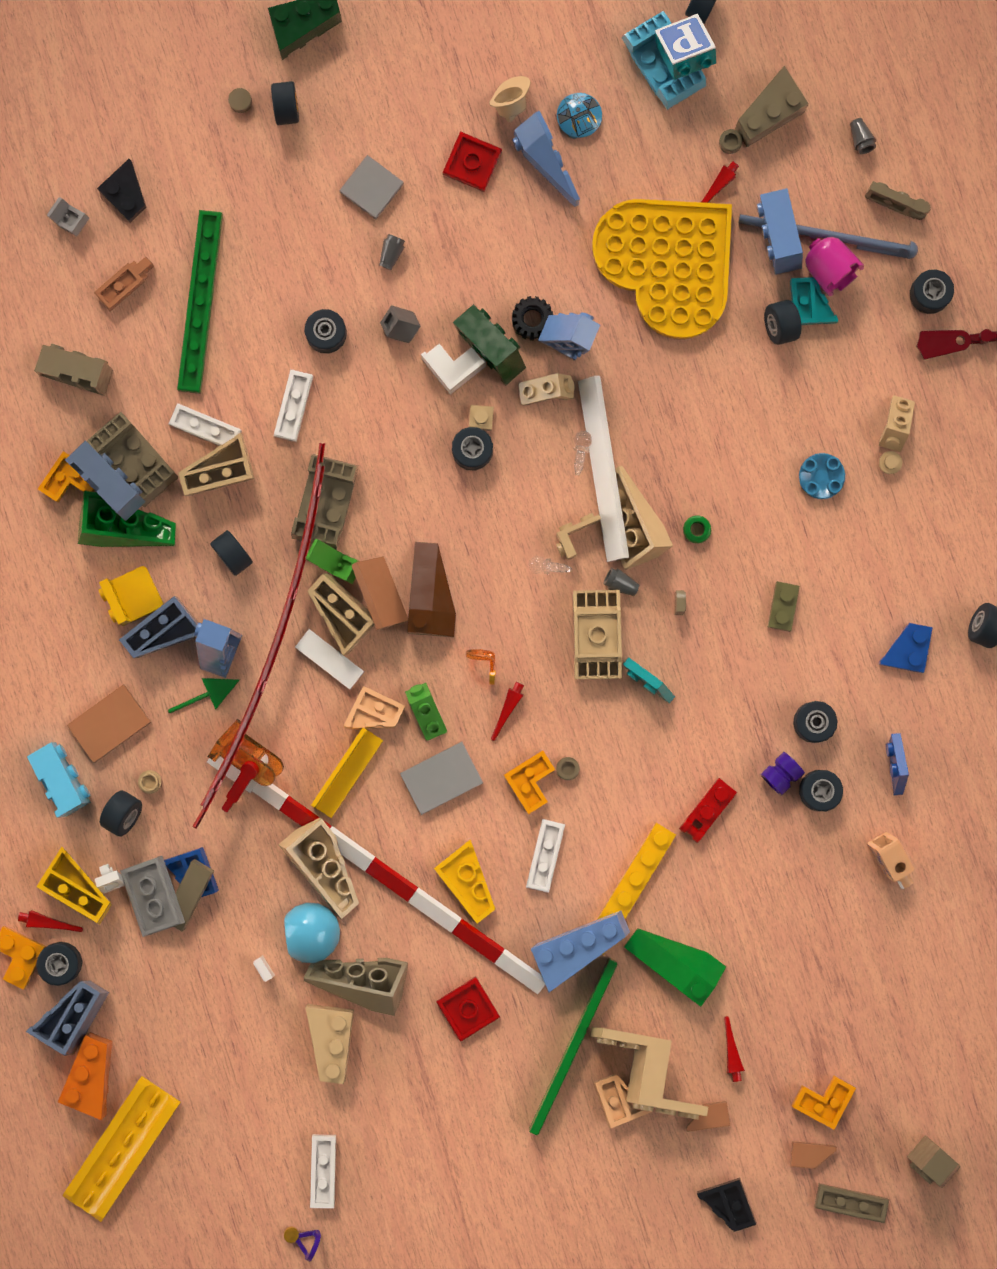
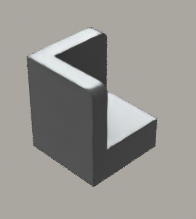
[380,305,421,343]

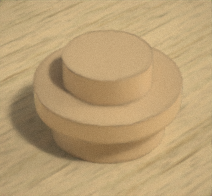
[879,451,902,474]
[138,770,162,794]

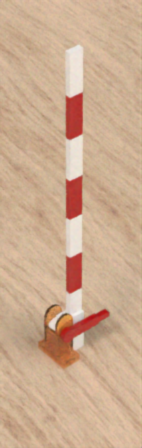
[207,719,545,994]

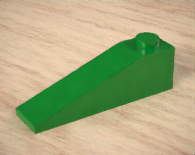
[78,491,176,547]
[624,928,726,1007]

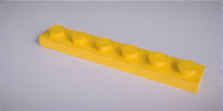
[597,822,676,955]

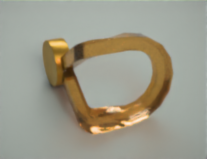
[466,649,496,685]

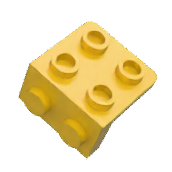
[98,566,164,626]

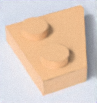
[344,686,405,729]
[593,1074,652,1128]

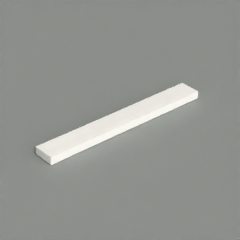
[578,376,629,562]

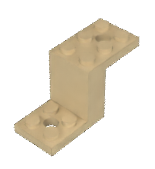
[590,1027,708,1120]

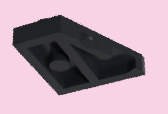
[97,159,147,223]
[697,1178,757,1232]

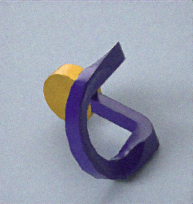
[284,1226,321,1262]

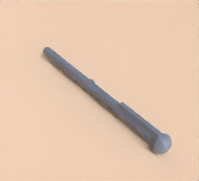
[738,214,918,259]

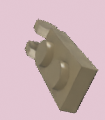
[865,181,931,220]

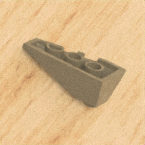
[304,958,408,1016]

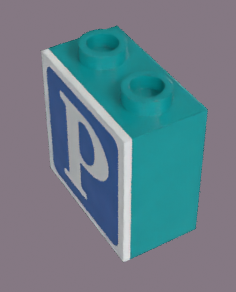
[655,14,716,80]

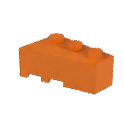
[58,1032,112,1120]

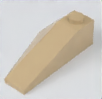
[615,466,673,569]
[278,818,359,919]

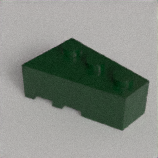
[268,0,342,60]
[453,304,526,385]

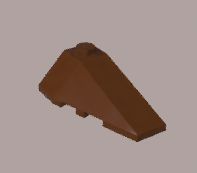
[407,542,456,637]

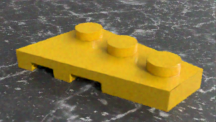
[434,839,495,924]

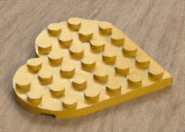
[592,199,732,339]

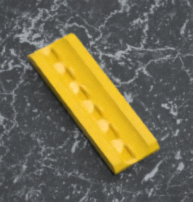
[62,1076,181,1222]

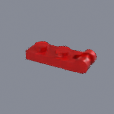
[679,778,738,843]

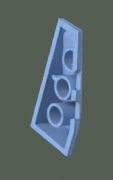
[512,111,580,207]

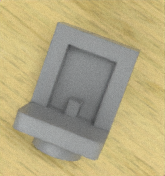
[47,197,89,236]

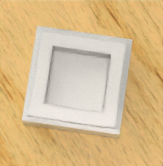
[253,955,275,982]

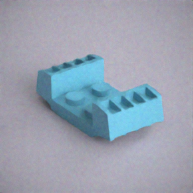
[622,11,706,110]

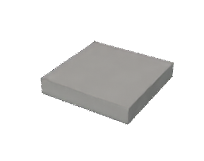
[339,155,404,219]

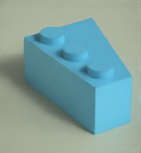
[27,742,91,818]

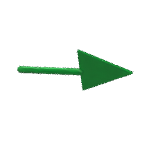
[168,678,240,713]

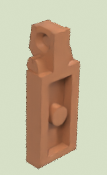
[94,257,154,312]

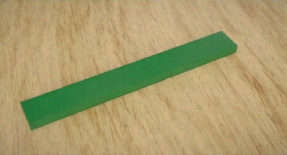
[177,210,223,394]
[529,957,618,1136]

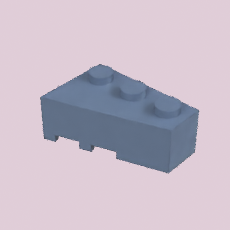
[65,440,146,521]
[119,596,198,658]
[26,981,109,1056]

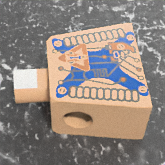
[867,832,914,889]

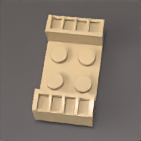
[573,590,622,679]

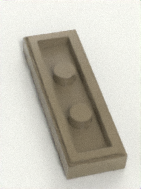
[174,859,214,931]
[814,1183,889,1223]

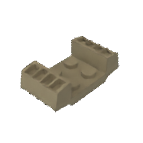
[87,412,179,507]
[291,454,359,550]

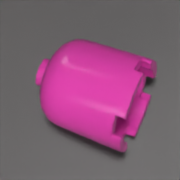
[805,237,864,296]

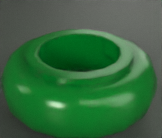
[683,515,712,544]

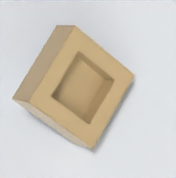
[469,405,494,431]

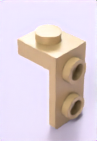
[519,373,575,405]
[878,395,915,452]
[556,513,601,561]

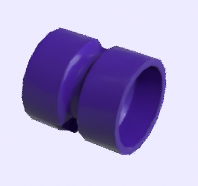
[760,752,805,796]

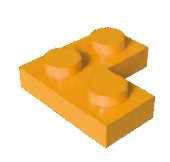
[38,451,94,503]
[504,750,555,814]
[0,926,46,990]
[791,1076,856,1130]

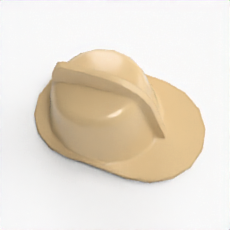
[489,76,531,122]

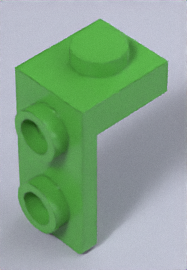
[305,539,359,584]
[405,683,447,741]

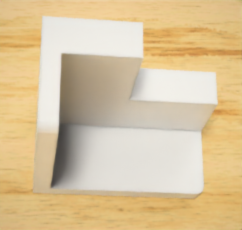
[421,344,486,395]

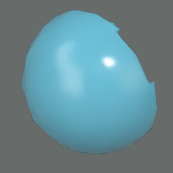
[284,903,340,963]

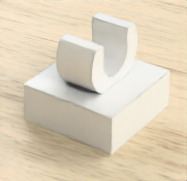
[95,864,125,894]

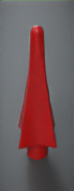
[701,161,739,203]
[491,681,524,741]
[18,910,83,932]
[724,1016,745,1082]

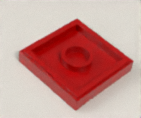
[442,131,502,192]
[436,976,500,1042]

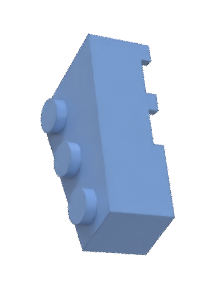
[757,188,803,275]
[538,312,600,360]

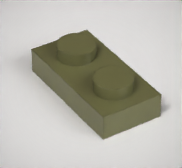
[767,581,800,632]

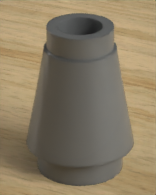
[850,118,876,154]
[379,234,405,270]
[603,568,640,597]

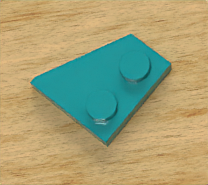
[790,277,838,325]
[623,657,675,704]

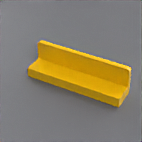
[311,727,384,818]

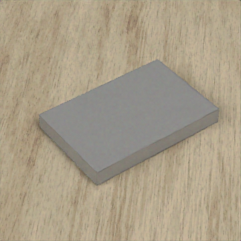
[400,742,483,815]
[120,856,185,937]

